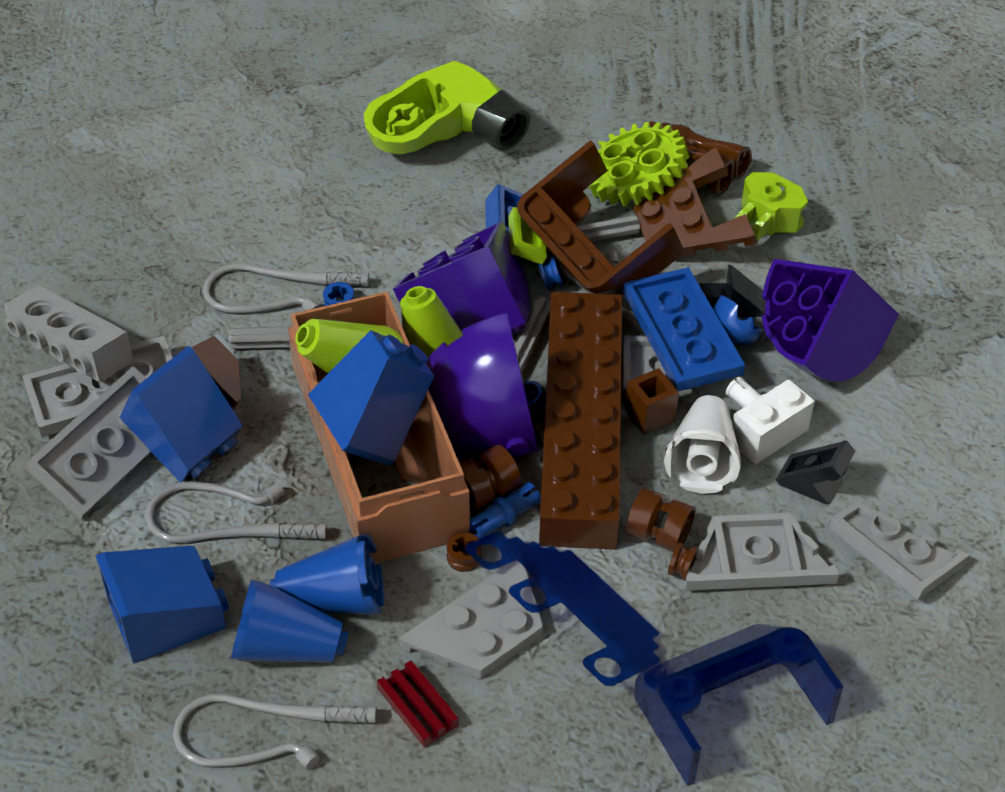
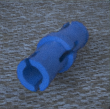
[469,482,541,541]

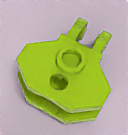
[735,172,808,241]

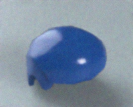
[713,295,764,346]

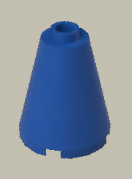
[270,534,385,615]
[231,580,349,662]

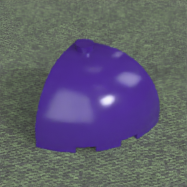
[393,221,531,335]
[761,259,899,382]
[426,313,538,461]

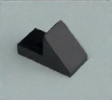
[698,265,763,317]
[776,440,856,504]

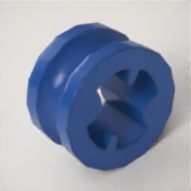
[538,256,565,290]
[323,282,354,306]

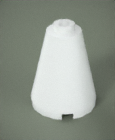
[664,395,741,494]

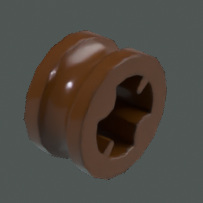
[446,532,482,572]
[668,541,699,581]

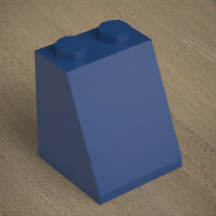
[308,330,434,466]
[119,346,243,482]
[95,545,229,664]

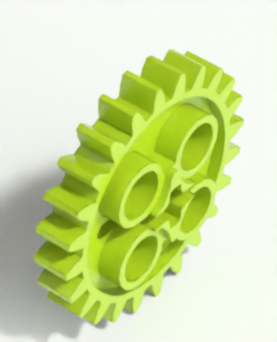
[588,122,689,207]

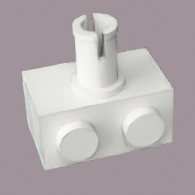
[726,377,815,465]

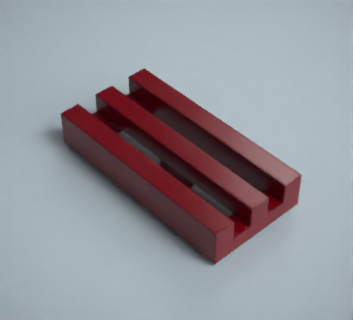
[377,660,459,747]

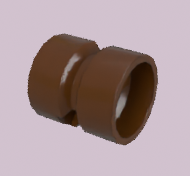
[460,445,521,512]
[626,487,696,552]

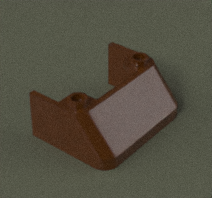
[517,140,685,294]

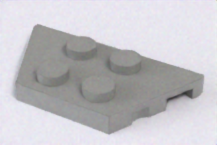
[685,513,840,591]
[399,556,543,680]

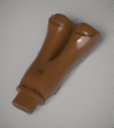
[649,121,752,194]

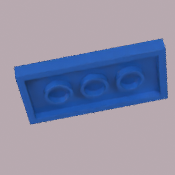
[623,267,745,391]

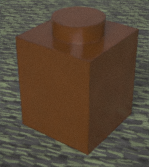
[625,368,679,435]

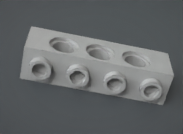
[4,285,134,382]

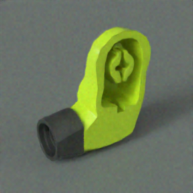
[363,61,530,154]

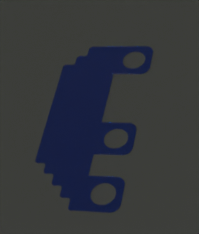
[465,532,661,686]

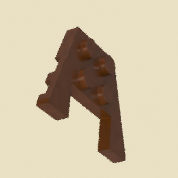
[633,147,758,257]

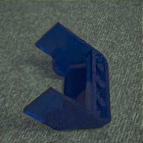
[634,624,844,786]

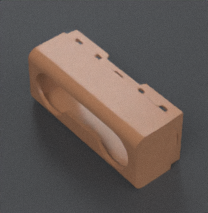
[288,291,470,563]

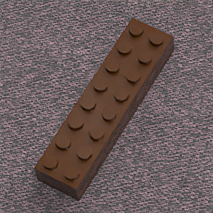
[539,292,622,550]

